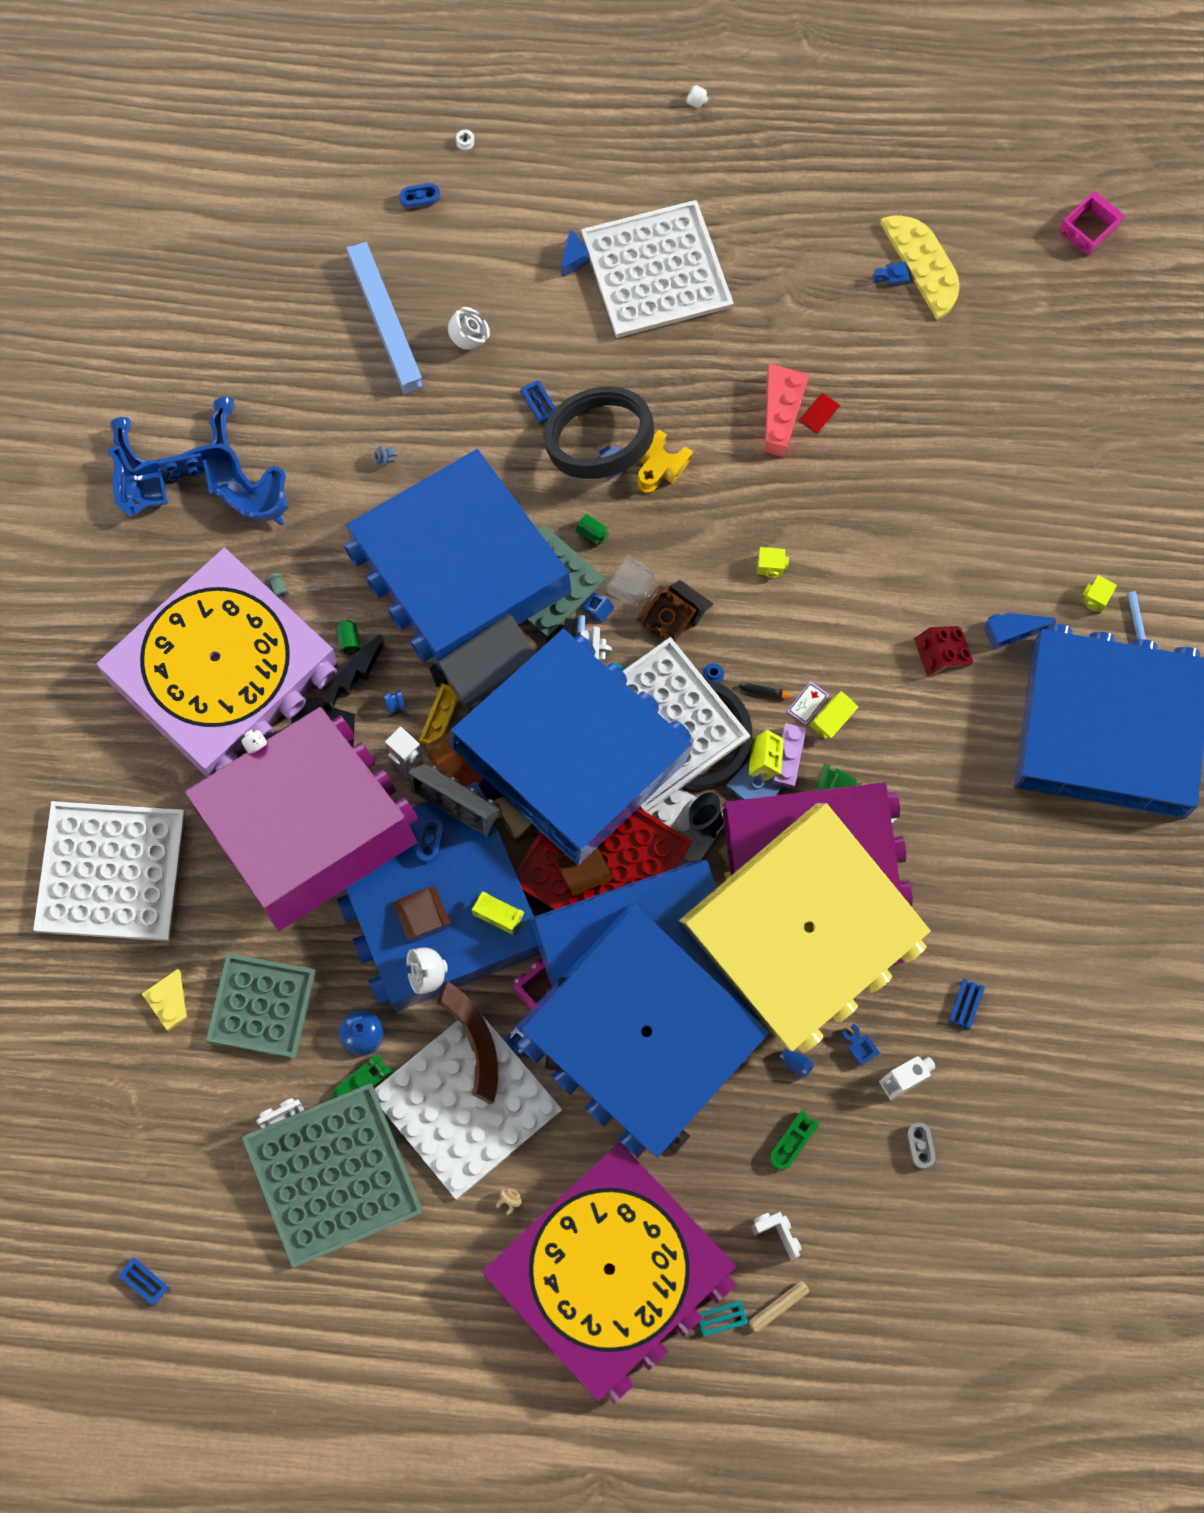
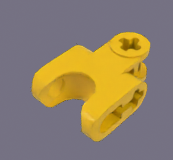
[637,430,693,493]

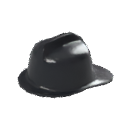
[689,792,724,839]

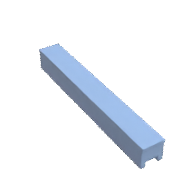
[347,242,423,395]

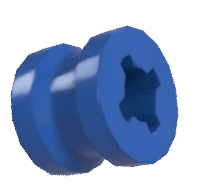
[384,690,405,715]

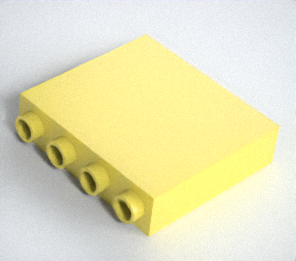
[679,803,931,1053]

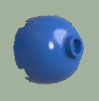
[338,1010,384,1056]

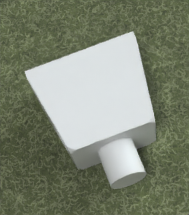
[879,1056,935,1101]

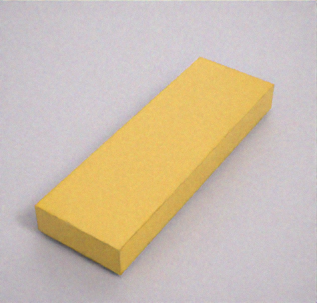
[419,683,458,750]

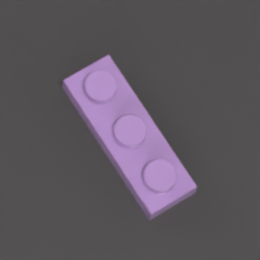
[772,723,806,789]

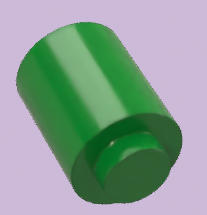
[575,514,609,545]
[335,620,360,654]

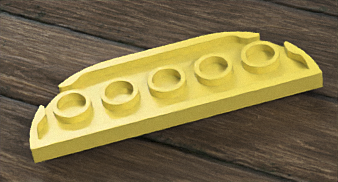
[880,216,959,320]

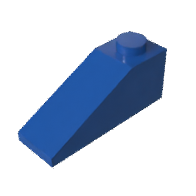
[984,613,1056,650]

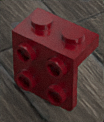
[914,626,973,677]

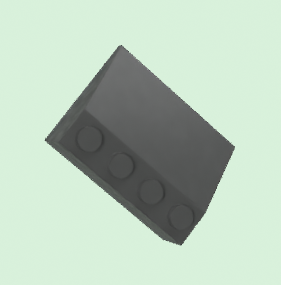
[438,614,535,714]
[408,764,502,837]

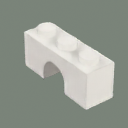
[385,726,423,778]

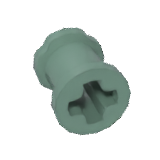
[264,573,289,599]

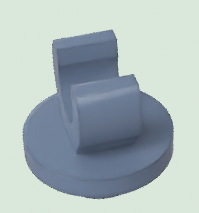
[374,446,397,467]

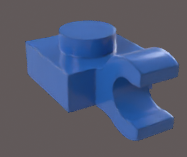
[872,262,910,286]

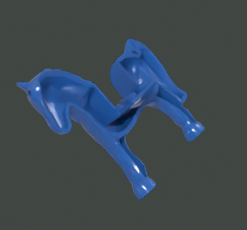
[108,396,288,526]

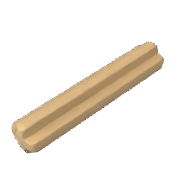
[749,1281,809,1332]

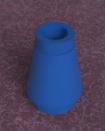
[779,1048,814,1078]

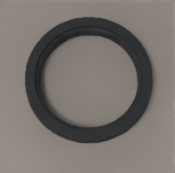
[544,386,654,479]
[681,679,753,791]

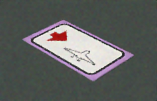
[787,681,830,725]

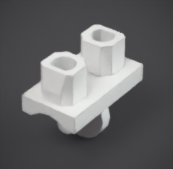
[578,626,612,661]

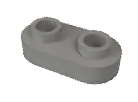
[907,1122,936,1169]

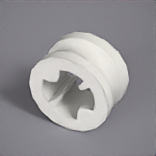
[456,130,474,150]

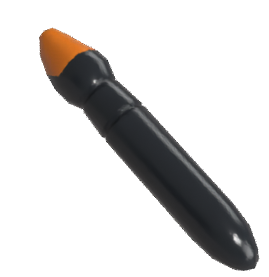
[739,683,791,699]

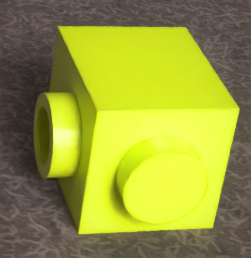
[757,547,789,578]
[1082,575,1117,613]

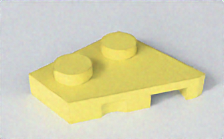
[142,969,187,1031]

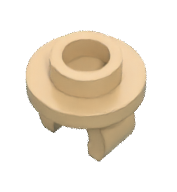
[496,1189,522,1215]

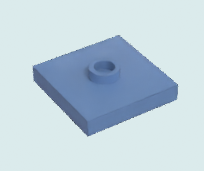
[726,759,783,800]

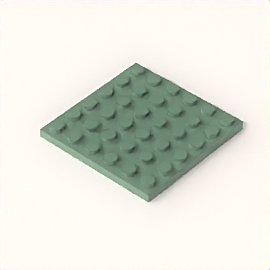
[242,1083,423,1268]

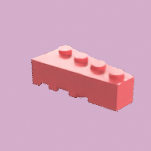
[765,363,809,457]

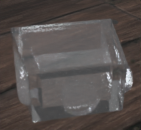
[606,554,656,608]

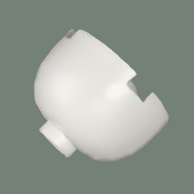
[448,307,490,350]
[406,948,448,994]

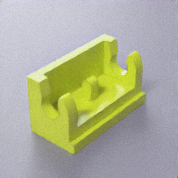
[808,691,858,739]
[749,730,784,781]
[472,891,524,935]

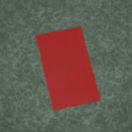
[799,393,840,433]

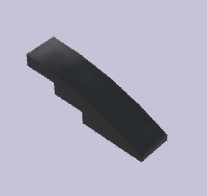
[322,634,384,711]

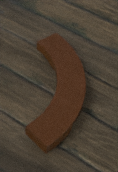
[437,981,498,1104]

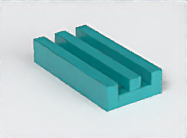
[699,1300,748,1337]

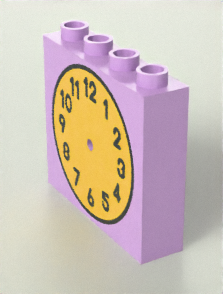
[96,547,337,777]

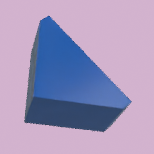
[561,230,589,276]

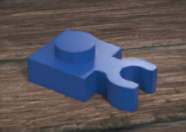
[841,1024,880,1067]

